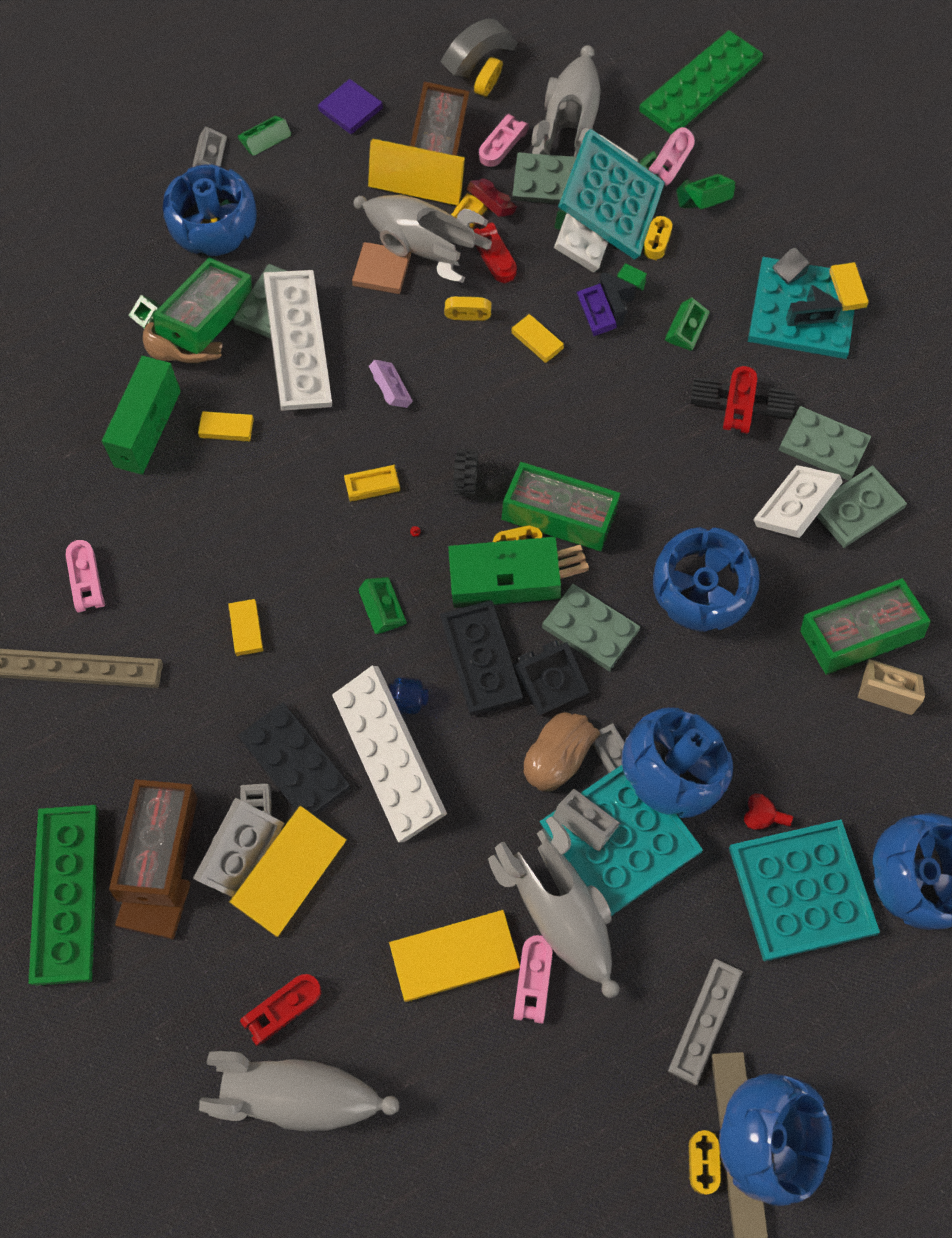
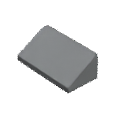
[192,126,227,167]
[553,789,620,851]

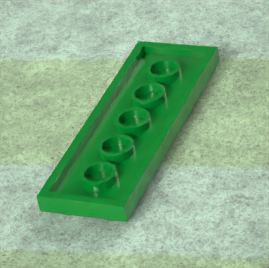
[639,30,763,134]
[29,805,99,986]

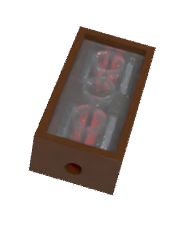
[410,82,469,156]
[109,779,198,907]

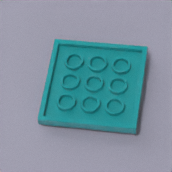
[558,129,665,259]
[748,257,854,359]
[540,765,703,916]
[729,819,880,961]

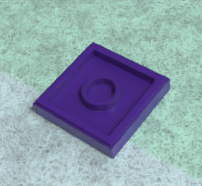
[318,79,383,134]

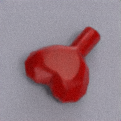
[744,793,793,830]

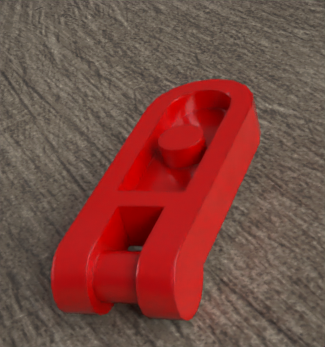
[473,222,517,283]
[723,366,757,434]
[240,974,321,1047]

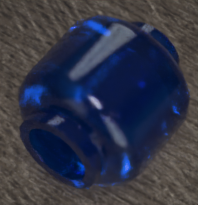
[388,677,428,715]

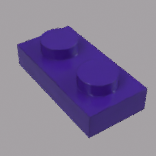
[577,284,617,336]

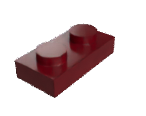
[467,179,517,217]

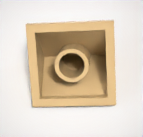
[858,659,925,715]

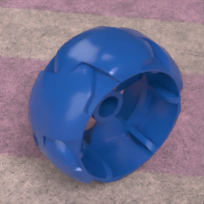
[163,164,257,256]
[653,527,760,632]
[621,707,733,818]
[873,813,952,930]
[720,1073,833,1206]

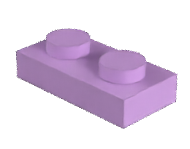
[369,360,413,408]

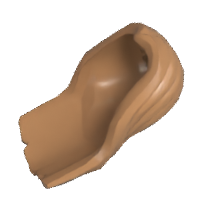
[143,322,222,363]
[524,712,600,792]

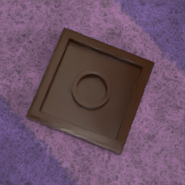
[115,869,191,940]

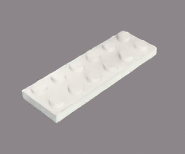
[554,134,638,272]
[264,270,332,411]
[332,666,447,842]

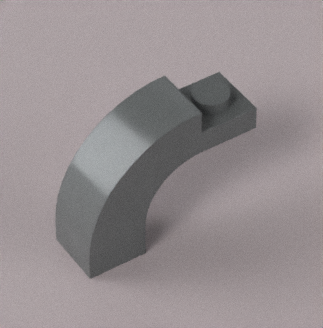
[441,19,518,78]

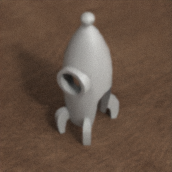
[532,45,600,157]
[354,195,492,283]
[488,816,619,998]
[199,1051,399,1131]

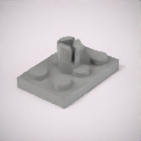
[193,798,284,897]

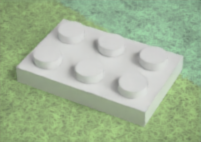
[754,465,843,538]

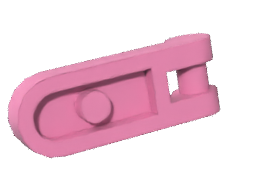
[479,114,529,167]
[649,127,694,186]
[66,540,105,613]
[513,935,552,1024]

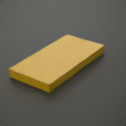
[368,139,465,205]
[229,806,346,937]
[389,910,520,1002]

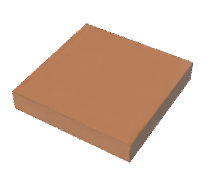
[352,242,411,294]

